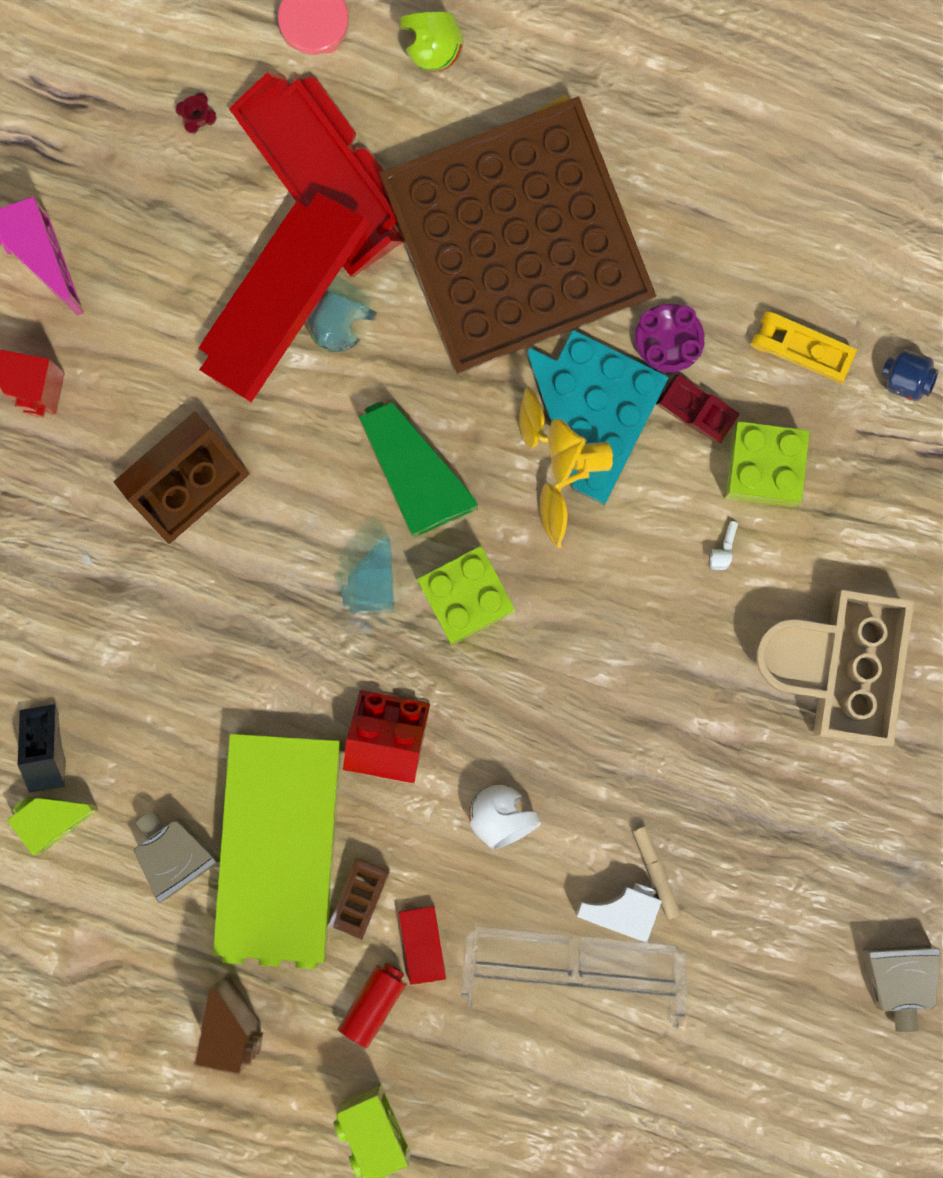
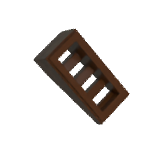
[329,858,390,940]

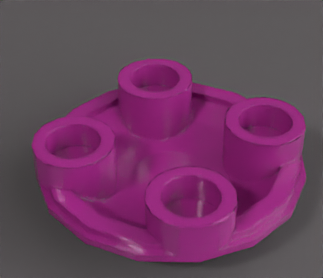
[635,304,705,373]

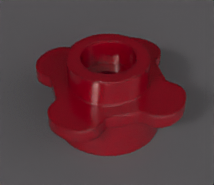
[176,93,217,134]

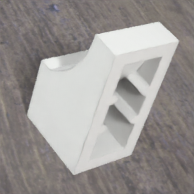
[576,883,662,943]

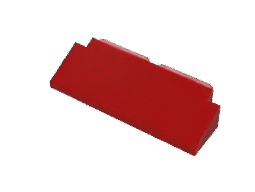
[228,72,404,277]
[198,192,371,403]

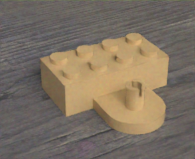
[756,590,914,747]

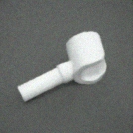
[710,521,738,570]

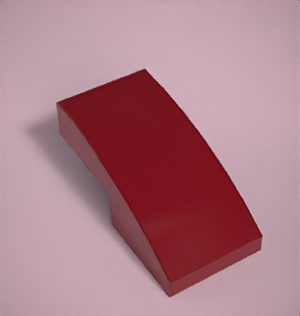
[656,374,740,444]

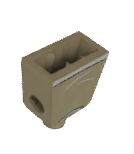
[134,810,220,903]
[863,945,940,1032]

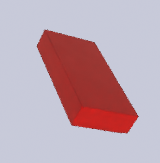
[399,906,446,985]

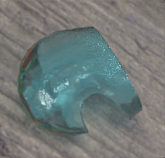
[307,291,377,353]

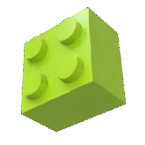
[724,421,810,508]
[417,546,515,646]
[333,1084,411,1178]

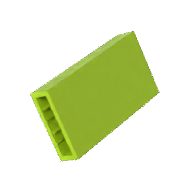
[213,734,342,969]

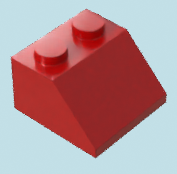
[0,350,65,418]

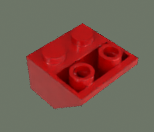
[343,690,431,784]

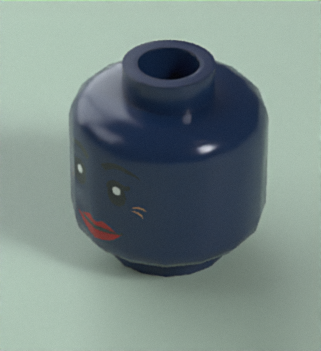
[882,349,939,401]

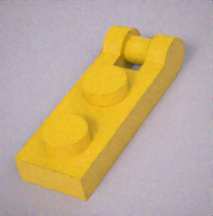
[750,311,858,384]

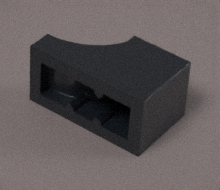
[17,704,66,793]

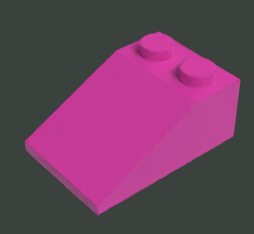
[0,196,84,316]

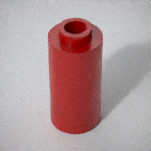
[337,962,407,1048]

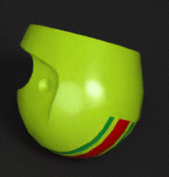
[399,12,464,72]

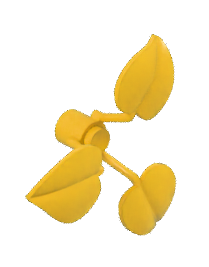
[519,387,613,548]

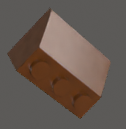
[113,411,250,544]
[194,977,264,1074]

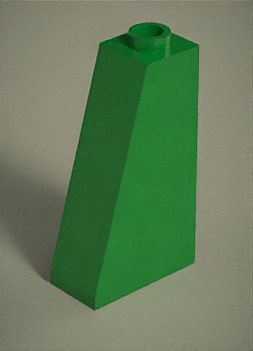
[359,401,478,539]

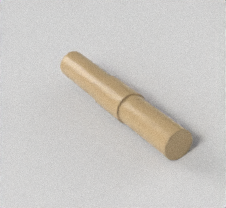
[633,826,681,920]

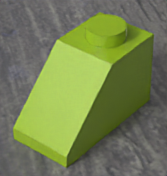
[6,796,98,855]

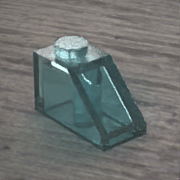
[342,537,395,615]

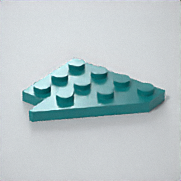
[527,330,669,506]

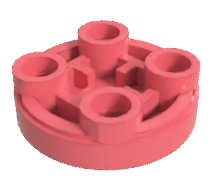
[278,0,349,55]

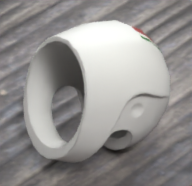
[469,785,541,850]

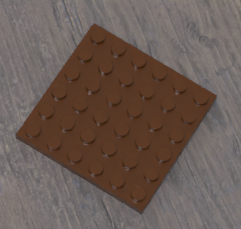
[379,96,656,374]

